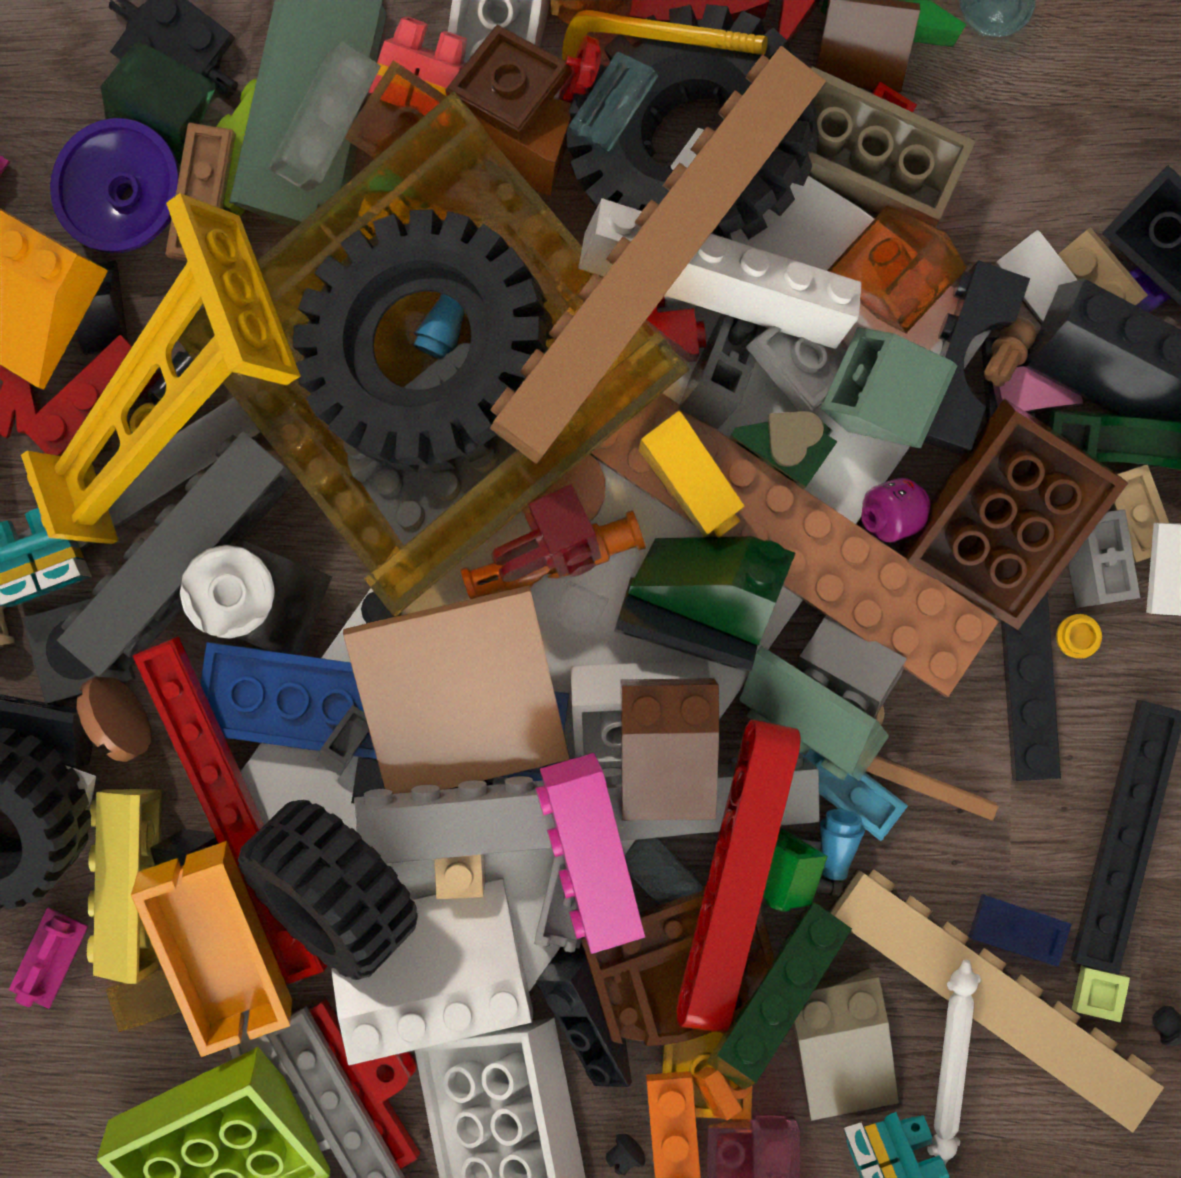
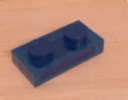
[969,894,1072,967]

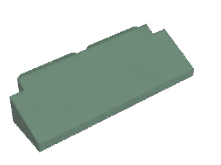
[229,0,386,226]

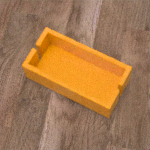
[131,841,292,1057]

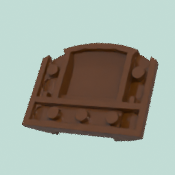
[580,885,775,1046]

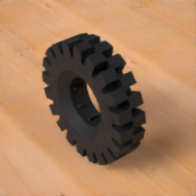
[567,4,819,240]

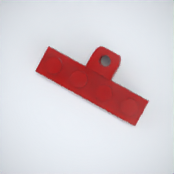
[309,999,420,1169]

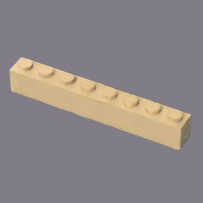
[828,869,1164,1133]

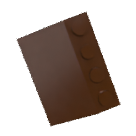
[899,398,1128,630]

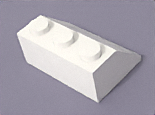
[571,660,710,768]

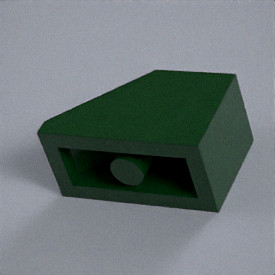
[729,422,837,489]

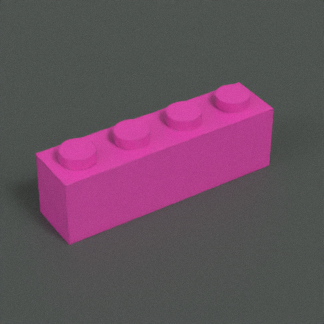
[536,753,645,954]

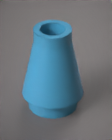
[414,294,464,359]
[820,809,865,880]

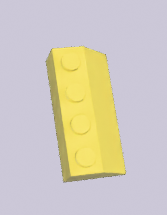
[87,789,162,984]

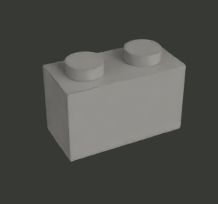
[797,615,907,718]

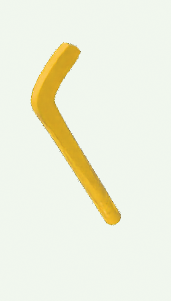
[562,10,768,61]

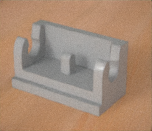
[1068,509,1140,608]
[534,855,581,952]

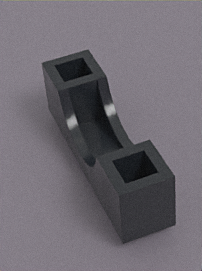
[924,260,1030,456]

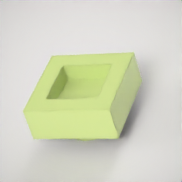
[1072,965,1130,1022]

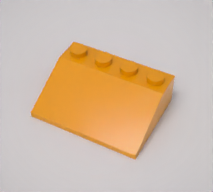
[0,208,108,390]

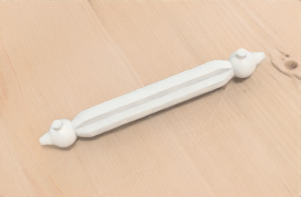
[927,959,981,1166]

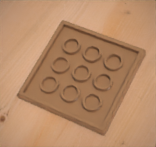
[343,586,570,794]

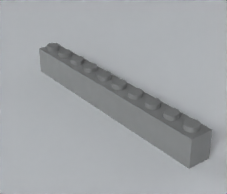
[354,753,819,864]

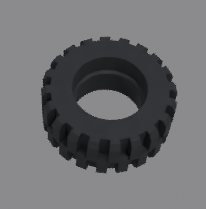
[0,727,91,910]
[238,799,418,980]

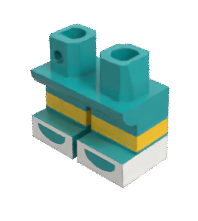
[0,508,92,607]
[844,1112,950,1178]

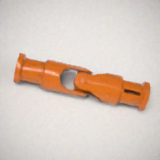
[460,510,646,599]

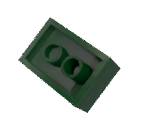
[628,536,796,645]

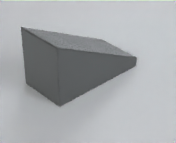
[316,705,369,776]

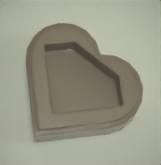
[767,411,824,467]

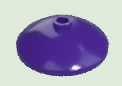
[50,118,180,253]

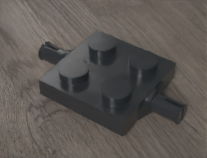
[109,0,238,108]

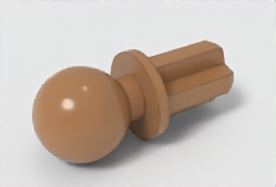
[984,317,1037,387]

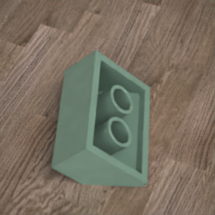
[740,646,889,781]

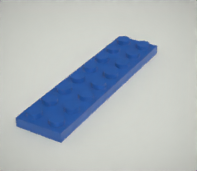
[200,642,569,781]

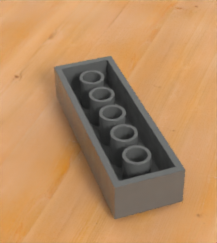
[57,431,298,678]

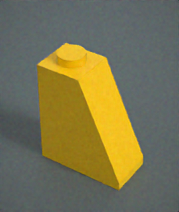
[638,411,744,538]

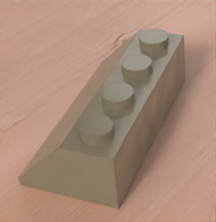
[808,66,976,236]

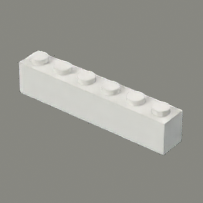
[579,198,861,349]

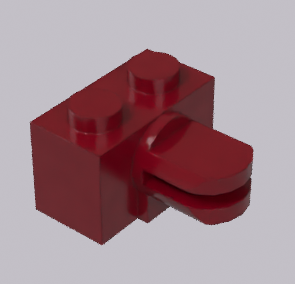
[491,484,601,582]

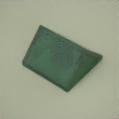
[101,41,217,164]

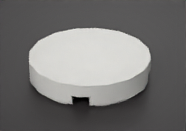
[180,545,275,639]

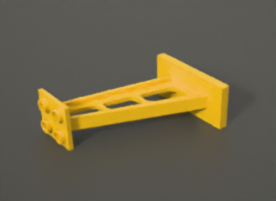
[21,193,301,544]

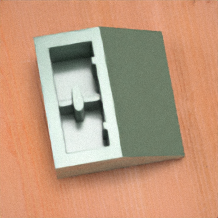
[820,327,957,449]

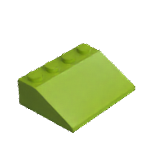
[96,1047,330,1178]

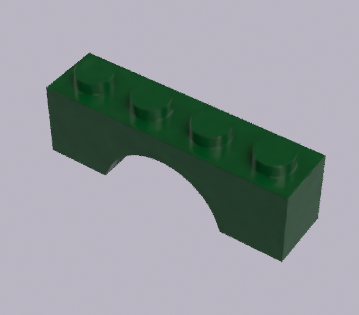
[1048,409,1181,470]
[706,902,852,1089]

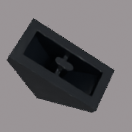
[75,261,128,355]

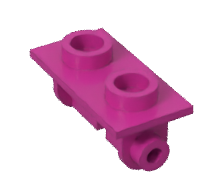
[9,907,89,1009]

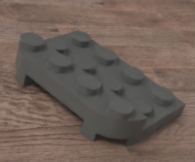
[344,343,558,554]

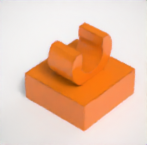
[692,1066,753,1120]

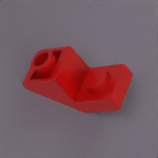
[642,296,706,362]

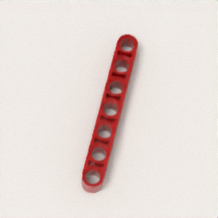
[676,720,801,1033]

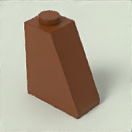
[452,98,573,196]

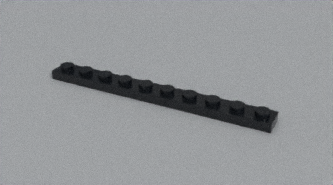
[981,337,1061,781]

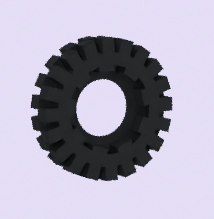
[293,209,554,472]

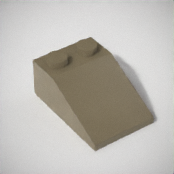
[792,968,899,1121]

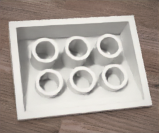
[331,878,534,1065]
[415,1018,586,1178]

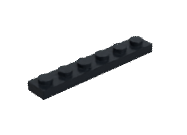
[1071,700,1181,974]

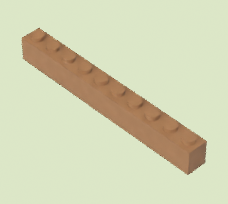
[490,46,826,464]

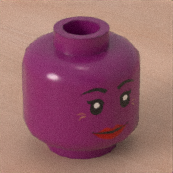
[861,478,930,542]

